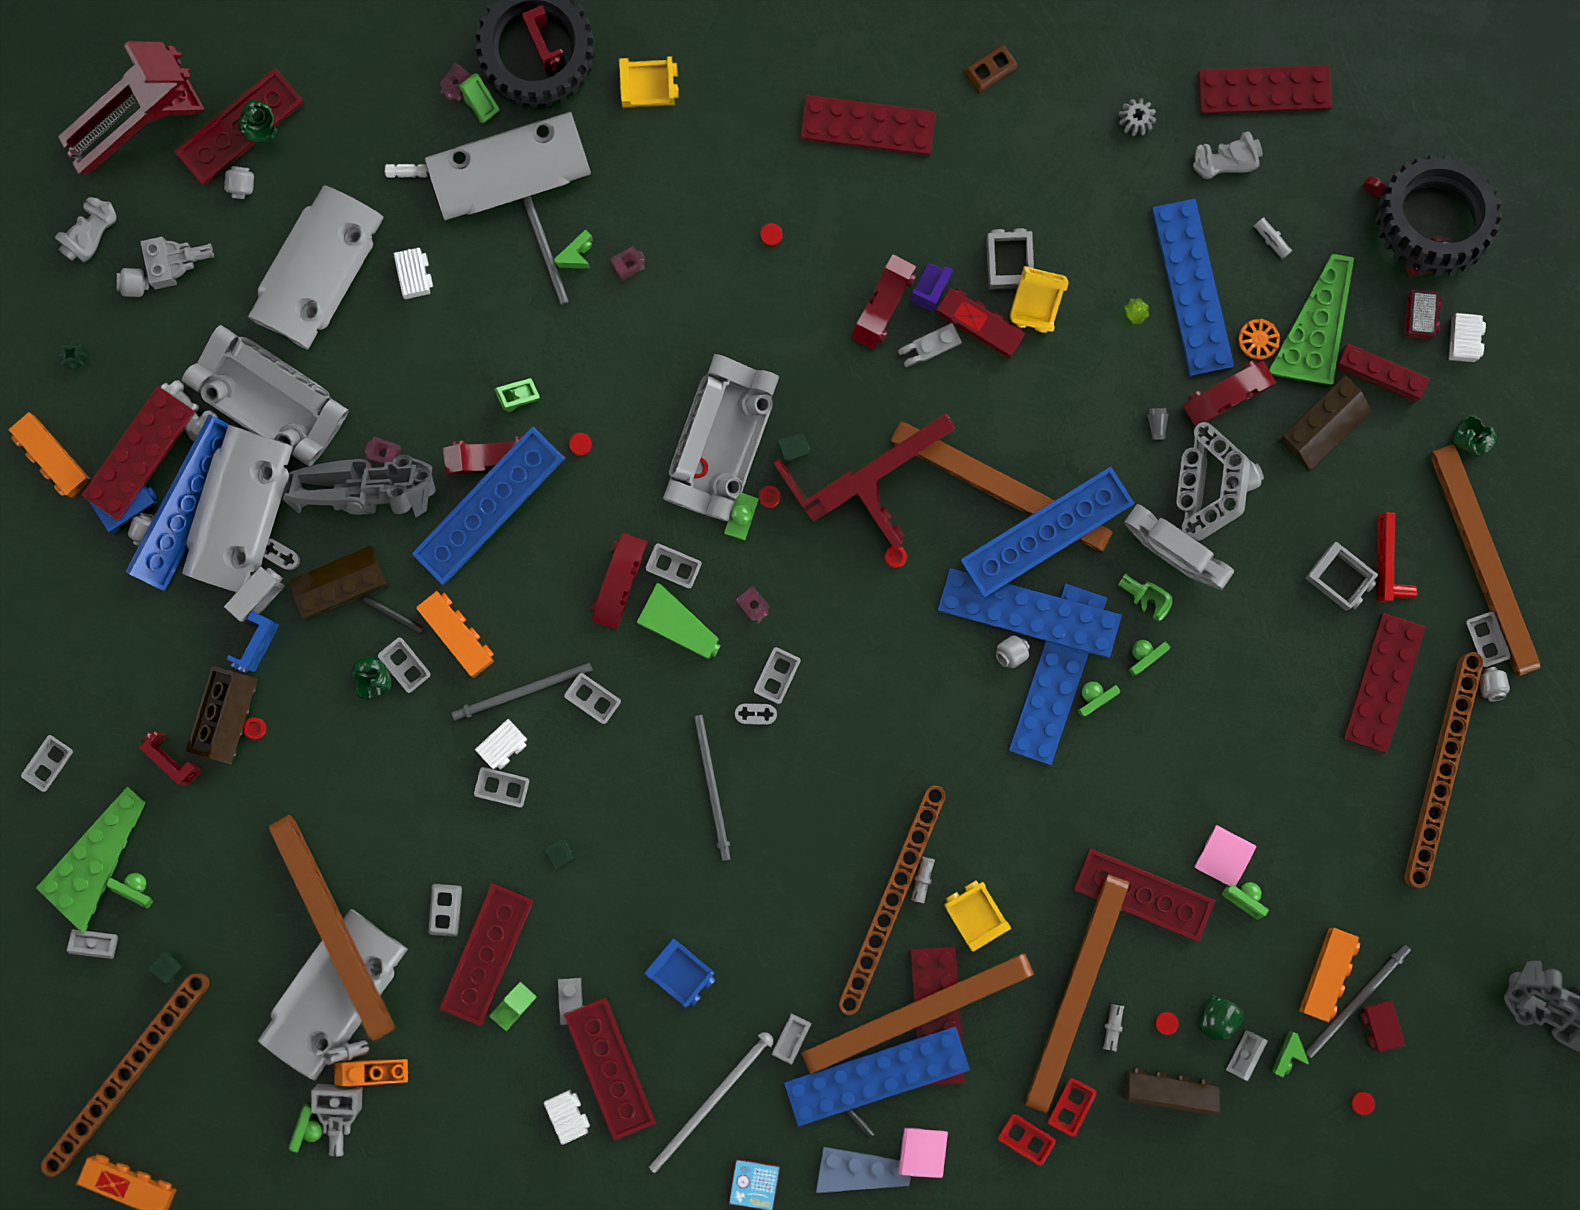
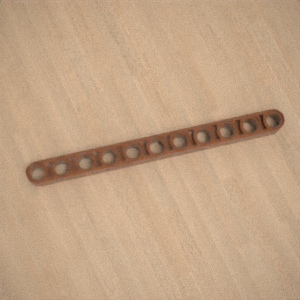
[890,421,1113,552]
[1431,445,1540,676]
[1404,652,1483,888]
[839,786,945,1015]
[269,815,395,1041]
[1025,874,1129,1113]
[801,953,1034,1074]
[41,973,210,1177]

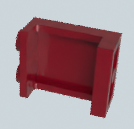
[522,5,566,74]
[139,731,203,786]

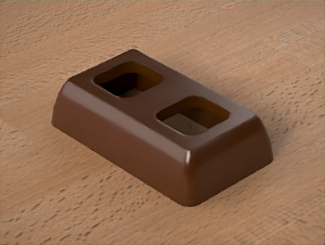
[964,45,1018,93]

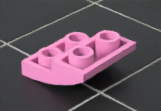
[1194,825,1256,886]
[899,1128,948,1177]

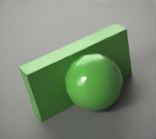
[458,73,500,123]
[724,493,759,541]
[1128,640,1170,676]
[1077,682,1120,717]
[106,873,153,909]
[1222,882,1269,920]
[289,1103,323,1152]

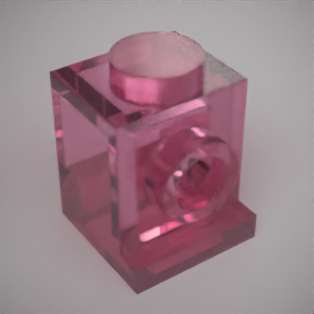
[439,62,471,102]
[611,246,646,282]
[365,437,402,465]
[736,586,770,622]

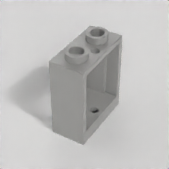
[986,229,1034,289]
[1305,542,1378,611]
[224,567,285,625]

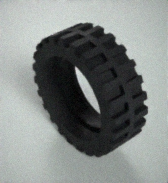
[475,0,595,109]
[1375,154,1502,277]

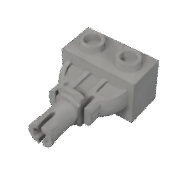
[140,237,214,289]
[311,1084,363,1156]

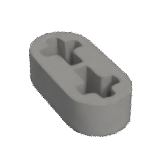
[263,539,300,571]
[735,704,777,725]

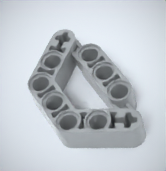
[1176,422,1250,541]
[1124,504,1235,590]

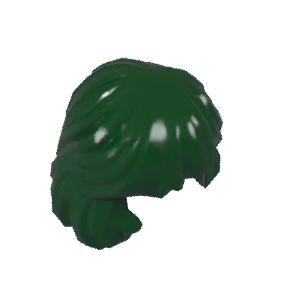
[238,100,278,143]
[1453,415,1498,457]
[351,657,392,700]
[1200,995,1244,1041]

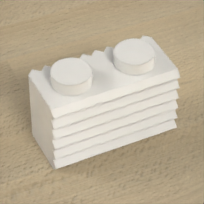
[394,248,433,299]
[1449,313,1486,362]
[475,719,527,770]
[544,1090,590,1144]

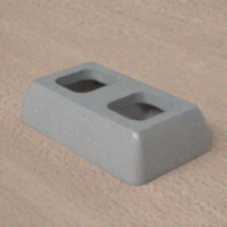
[646,544,702,588]
[1466,612,1511,667]
[378,637,431,693]
[754,647,801,704]
[565,673,621,724]
[21,735,73,792]
[474,767,529,807]
[428,884,462,937]

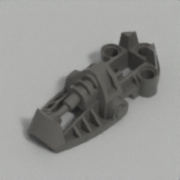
[283,455,435,517]
[1504,961,1580,1052]

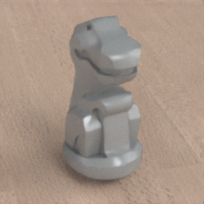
[1193,131,1263,179]
[55,197,117,262]
[161,380,218,441]

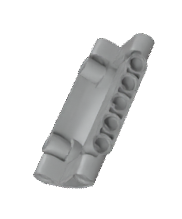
[425,112,591,220]
[248,185,384,350]
[182,325,349,466]
[663,354,779,522]
[182,425,293,592]
[258,909,408,1080]

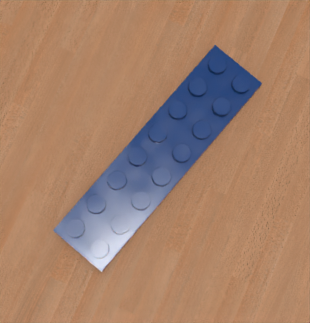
[1152,199,1234,377]
[125,414,229,591]
[412,427,565,585]
[960,467,1135,598]
[938,568,1122,658]
[1008,583,1107,765]
[784,1026,970,1126]

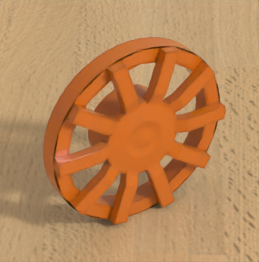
[1238,319,1280,360]

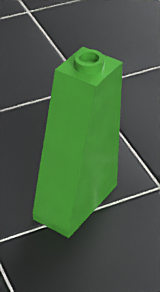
[637,583,721,660]

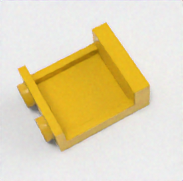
[619,57,678,107]
[1009,266,1069,333]
[944,881,1011,952]

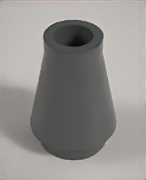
[1147,408,1169,439]

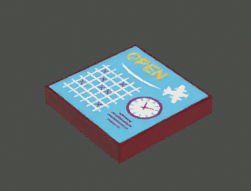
[728,1158,780,1210]

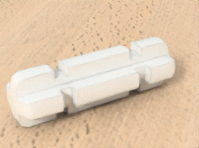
[385,164,428,177]

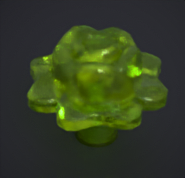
[1125,298,1149,324]

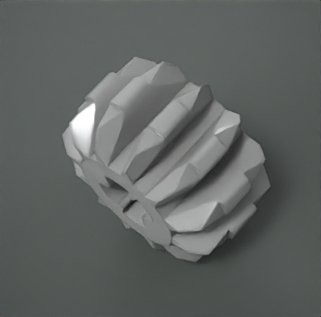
[1119,98,1156,136]

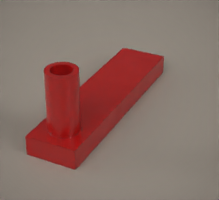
[1376,512,1417,603]

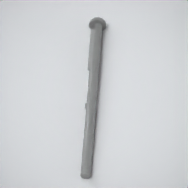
[649,1032,773,1173]

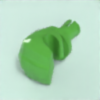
[1118,574,1172,622]

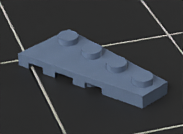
[816,1147,911,1193]

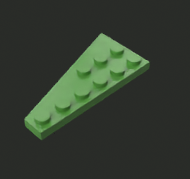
[1269,254,1354,386]
[36,787,146,933]

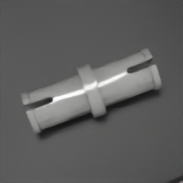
[1253,217,1292,260]
[910,856,935,903]
[1102,1004,1124,1051]
[323,1040,369,1065]

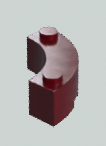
[851,255,916,350]
[1183,361,1276,427]
[443,436,523,475]
[590,533,648,630]

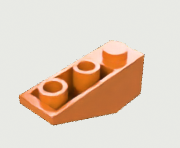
[334,1059,408,1086]

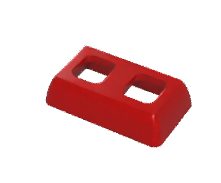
[1048,1078,1096,1136]
[999,1114,1056,1166]

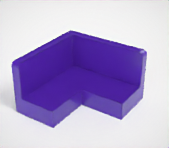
[910,263,953,313]

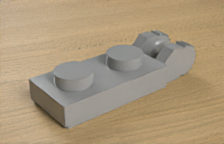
[898,323,962,367]

